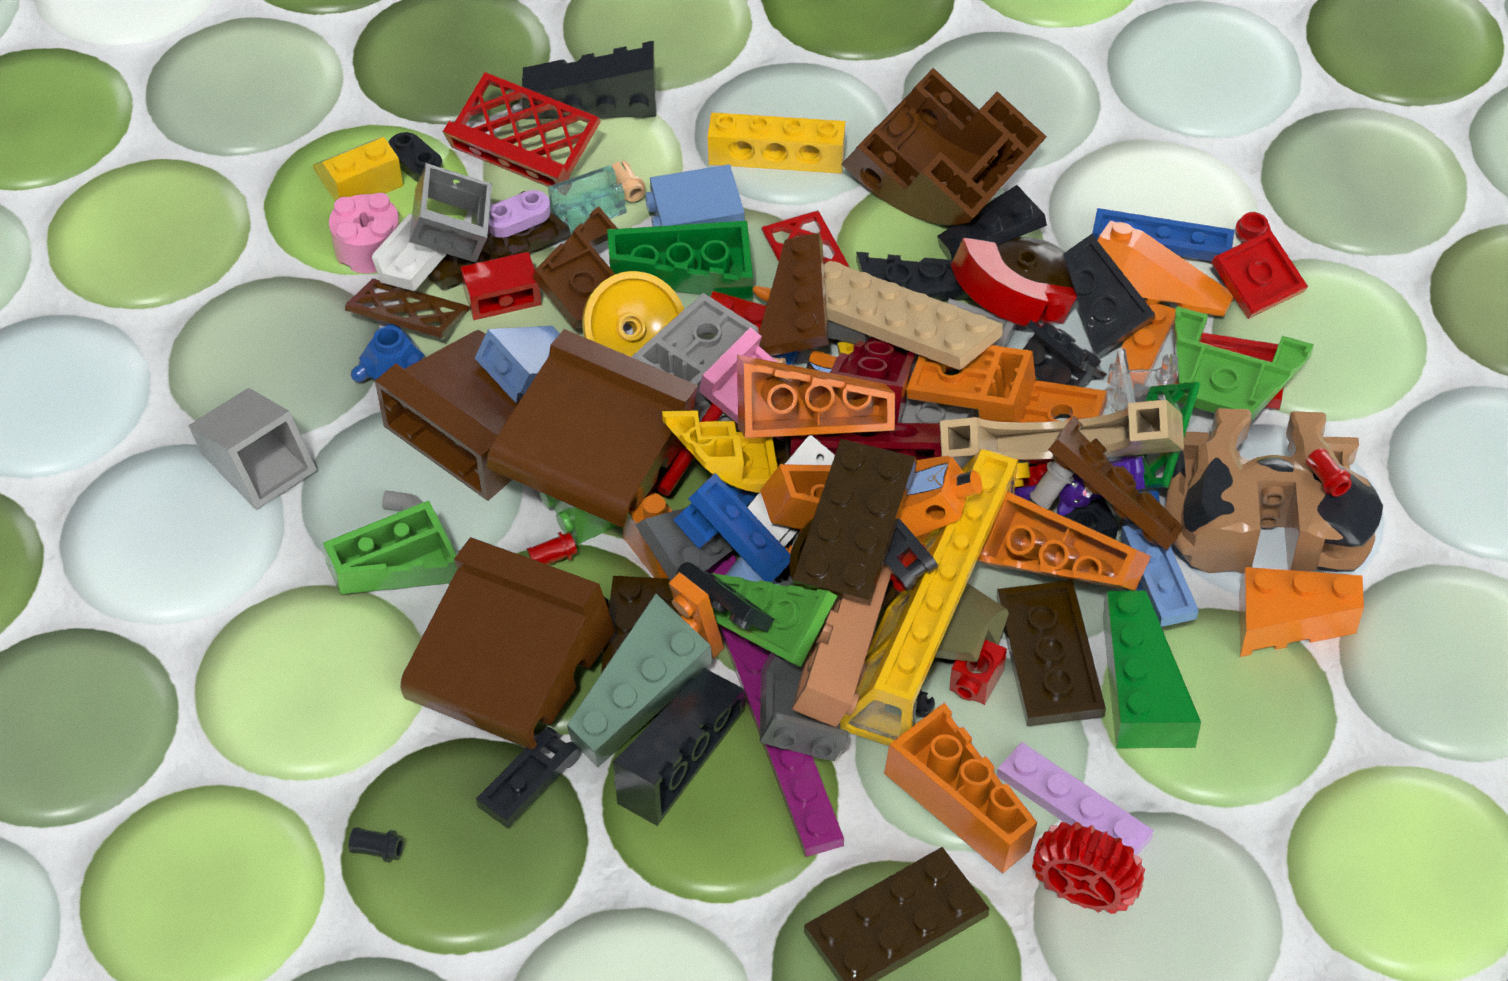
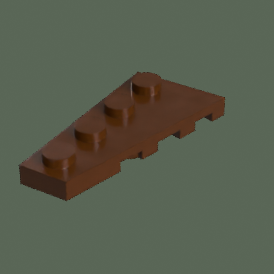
[759,233,829,356]

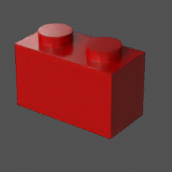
[461,252,542,321]

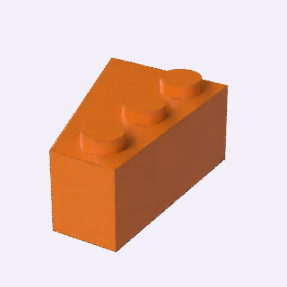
[1239,567,1364,657]

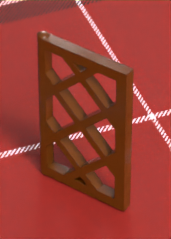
[345,278,470,338]

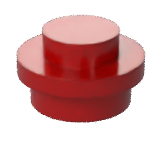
[1235,212,1271,242]

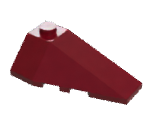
[830,336,919,423]

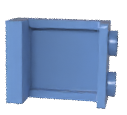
[645,164,745,227]
[475,326,560,403]

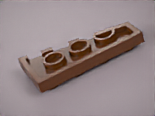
[1048,416,1183,550]

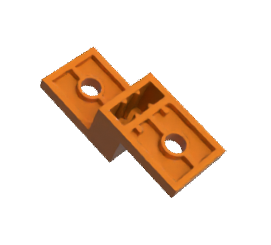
[906,345,1107,423]

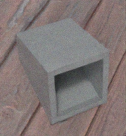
[188,388,317,510]

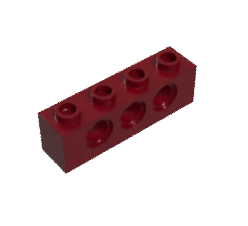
[789,423,942,460]

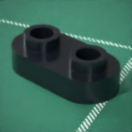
[388,132,443,182]

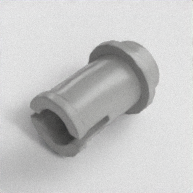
[1029,461,1075,509]

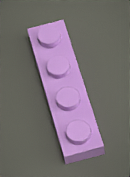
[997,742,1154,855]

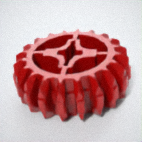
[1032,822,1146,914]

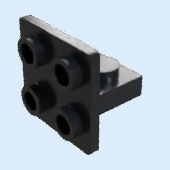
[1023,320,1107,387]

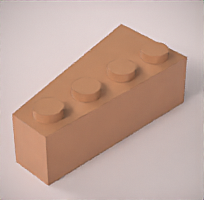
[792,565,891,728]

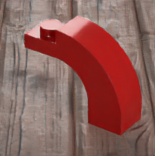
[951,238,1077,327]

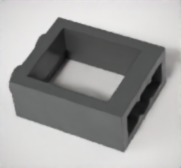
[409,163,492,262]

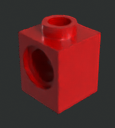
[949,639,1007,705]

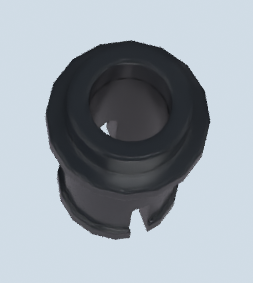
[348,827,404,863]

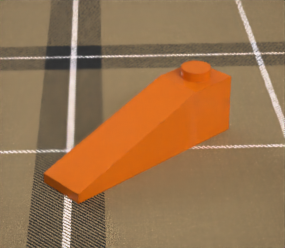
[1098,221,1234,316]

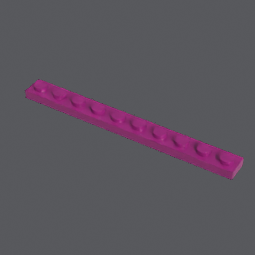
[706,551,844,857]

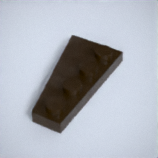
[427,191,570,290]

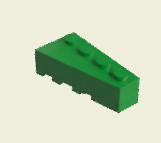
[607,221,753,302]
[1103,591,1201,749]

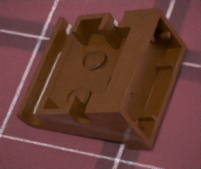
[486,329,698,527]
[375,330,516,501]
[400,537,615,750]

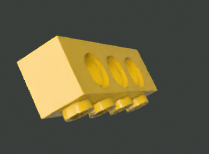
[707,112,846,174]

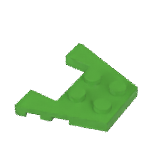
[1174,306,1314,421]

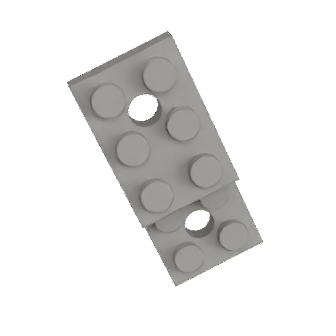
[632,293,758,411]

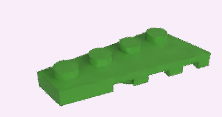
[712,573,837,667]

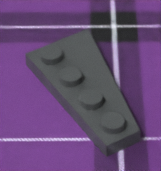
[635,499,754,581]

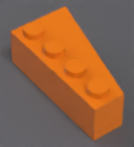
[977,491,1151,591]

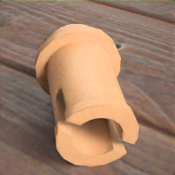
[609,161,645,202]

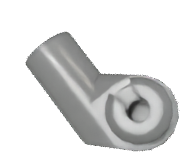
[382,490,423,511]

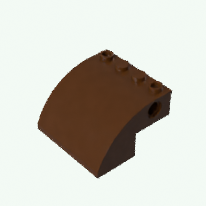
[841,68,1047,225]

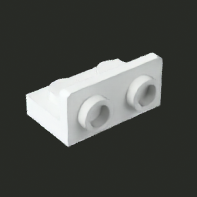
[372,214,446,291]

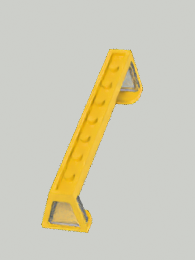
[840,449,1018,746]

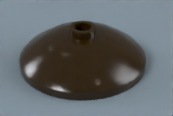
[997,237,1074,289]

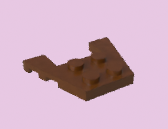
[533,206,618,329]

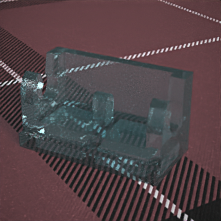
[548,165,627,233]

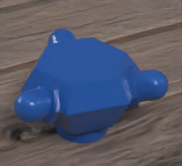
[351,323,424,382]

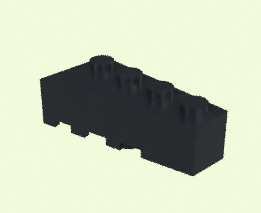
[522,40,657,120]
[613,668,745,826]

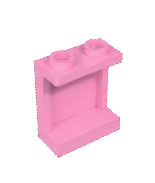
[699,327,784,440]

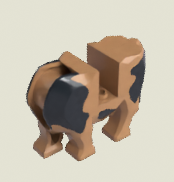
[1163,408,1383,574]

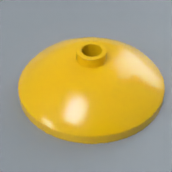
[582,271,684,357]

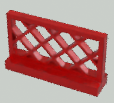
[442,72,601,194]

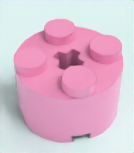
[329,193,400,274]

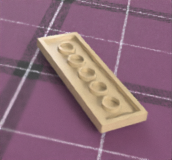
[824,261,1003,370]

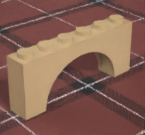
[940,400,1184,468]

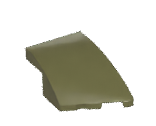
[934,583,1009,662]

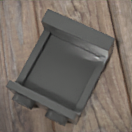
[760,652,849,762]

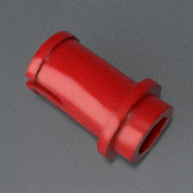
[1306,448,1352,497]
[527,531,578,565]

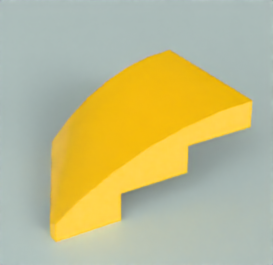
[662,411,777,493]

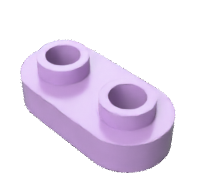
[488,190,551,238]

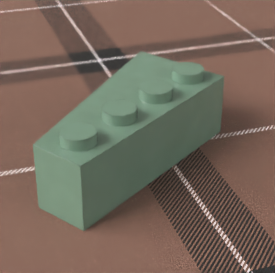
[567,594,712,767]

